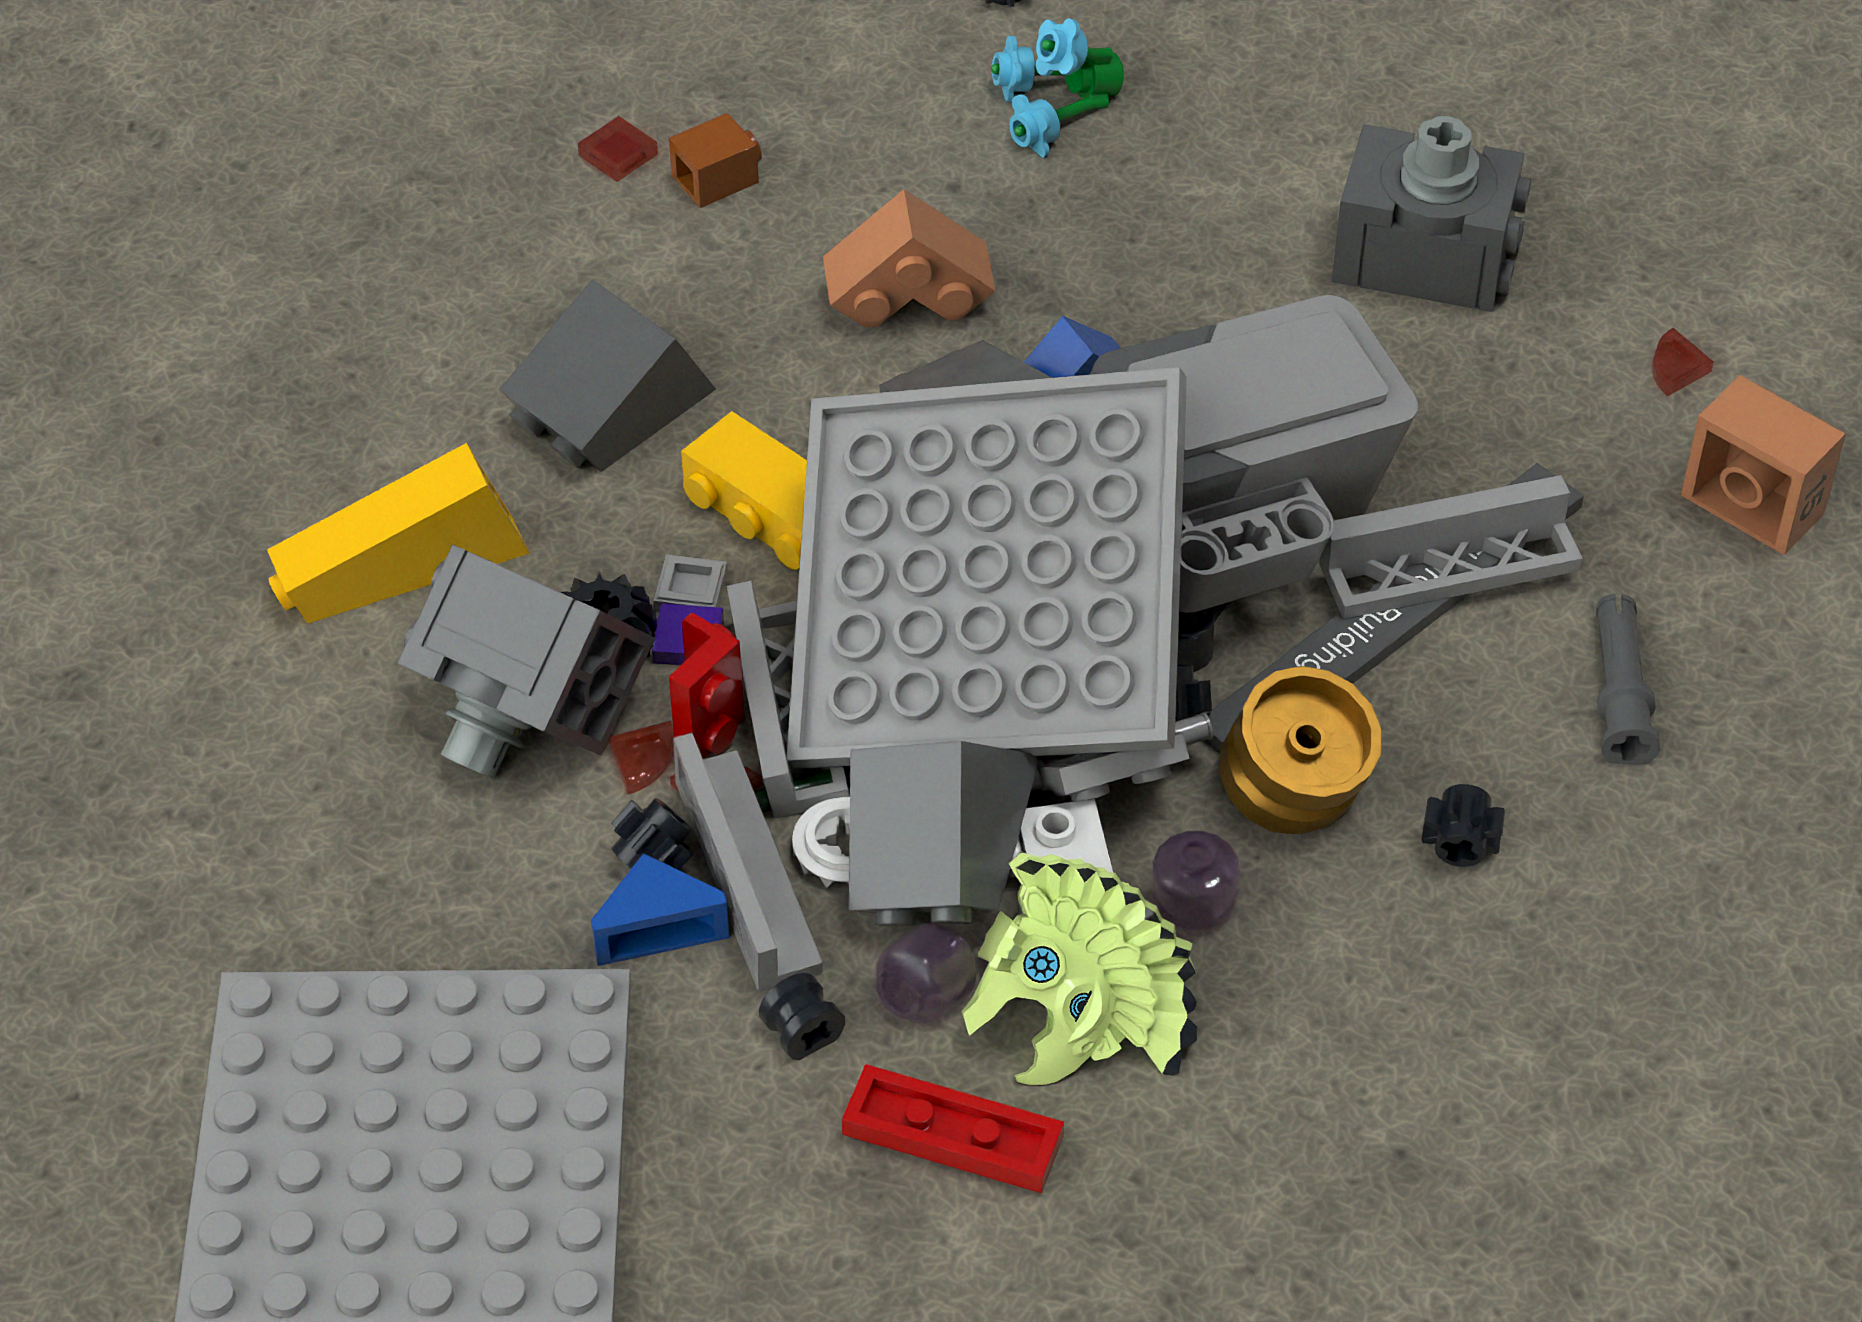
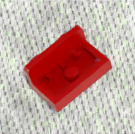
[669,612,745,759]

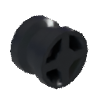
[759,973,845,1060]

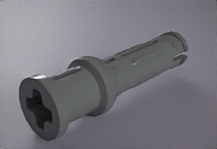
[1596,594,1660,764]

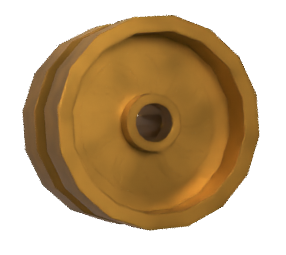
[1219,666,1382,835]

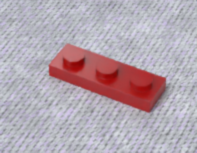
[841,1064,1064,1194]

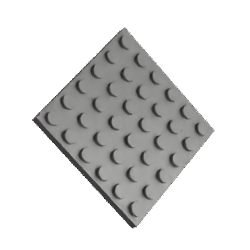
[787,367,1187,769]
[174,969,631,1322]

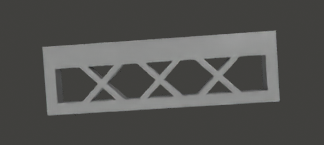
[1319,475,1583,619]
[727,581,850,818]
[673,733,823,992]

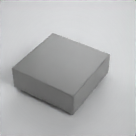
[654,554,728,611]

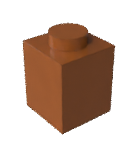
[669,113,762,208]

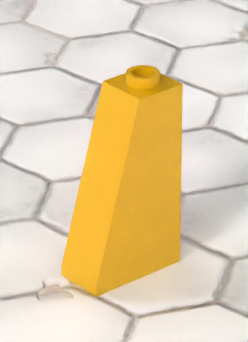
[267,443,530,623]

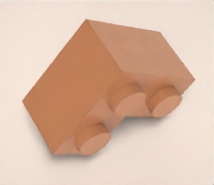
[823,189,996,328]

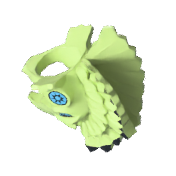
[962,852,1197,1085]

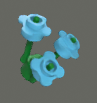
[991,18,1124,158]

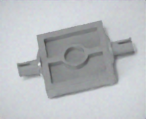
[1031,713,1213,802]

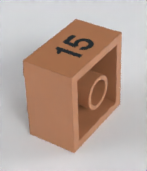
[1681,375,1846,555]

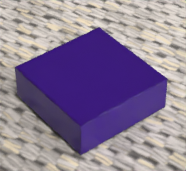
[652,603,724,665]

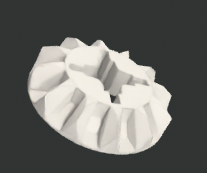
[792,797,850,888]

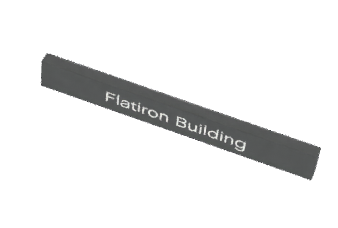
[1204,463,1584,753]

